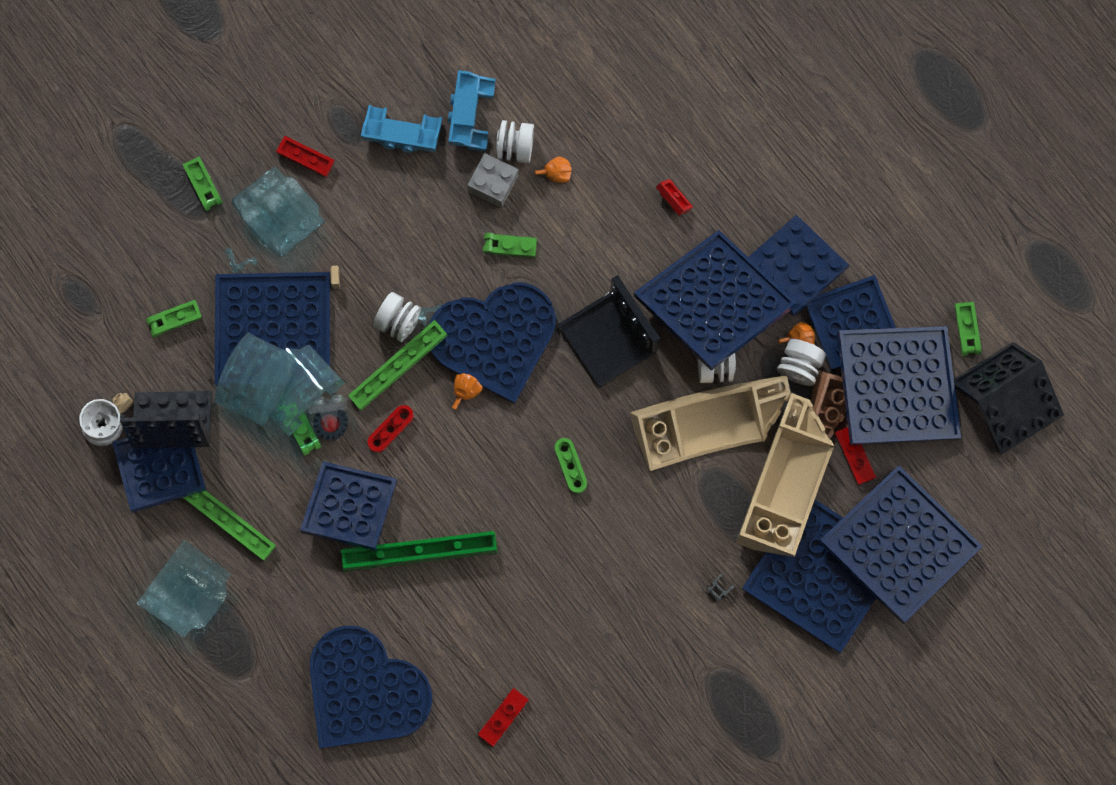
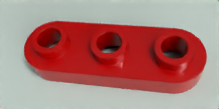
[368,405,414,453]

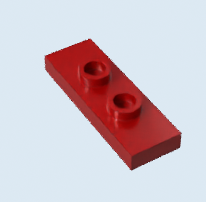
[834,427,876,486]
[478,688,529,747]

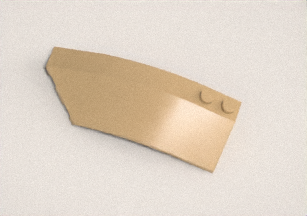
[630,376,791,471]
[736,393,834,557]

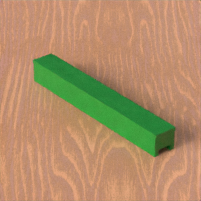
[341,531,498,572]

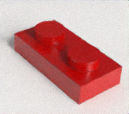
[656,179,693,216]

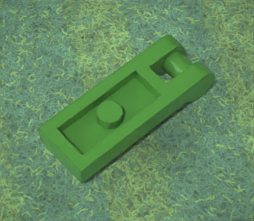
[182,156,223,211]
[482,233,537,258]
[146,300,203,337]
[954,302,982,356]
[281,400,322,456]

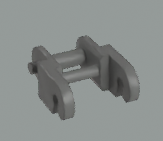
[706,573,735,602]

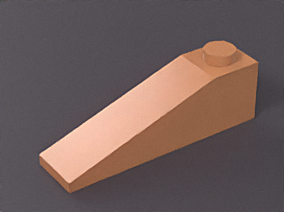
[811,370,846,440]

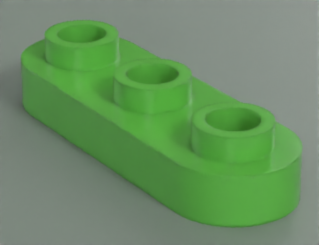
[555,438,587,494]

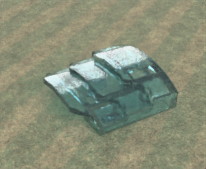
[231,166,325,258]
[215,333,297,426]
[254,345,345,436]
[137,540,231,638]

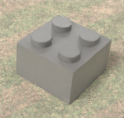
[467,153,518,208]

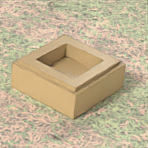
[331,266,340,289]

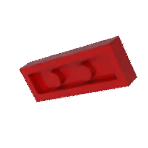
[276,136,335,178]

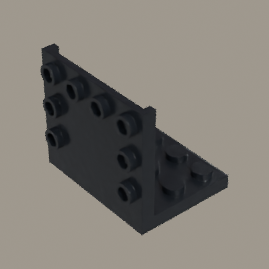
[558,275,660,388]
[954,342,1064,455]
[120,391,212,449]

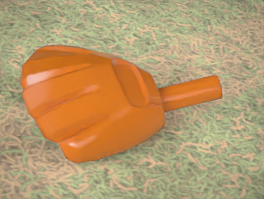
[534,156,572,183]
[777,322,815,345]
[452,373,483,410]

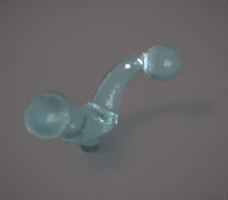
[225,247,257,273]
[418,304,442,330]

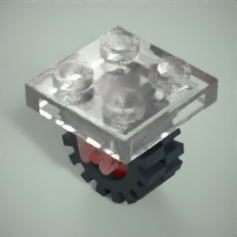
[308,394,348,440]

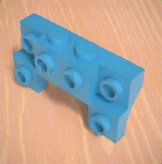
[448,70,496,151]
[361,105,442,153]

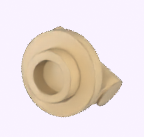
[112,393,134,414]

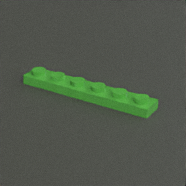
[348,320,448,411]
[183,491,276,561]

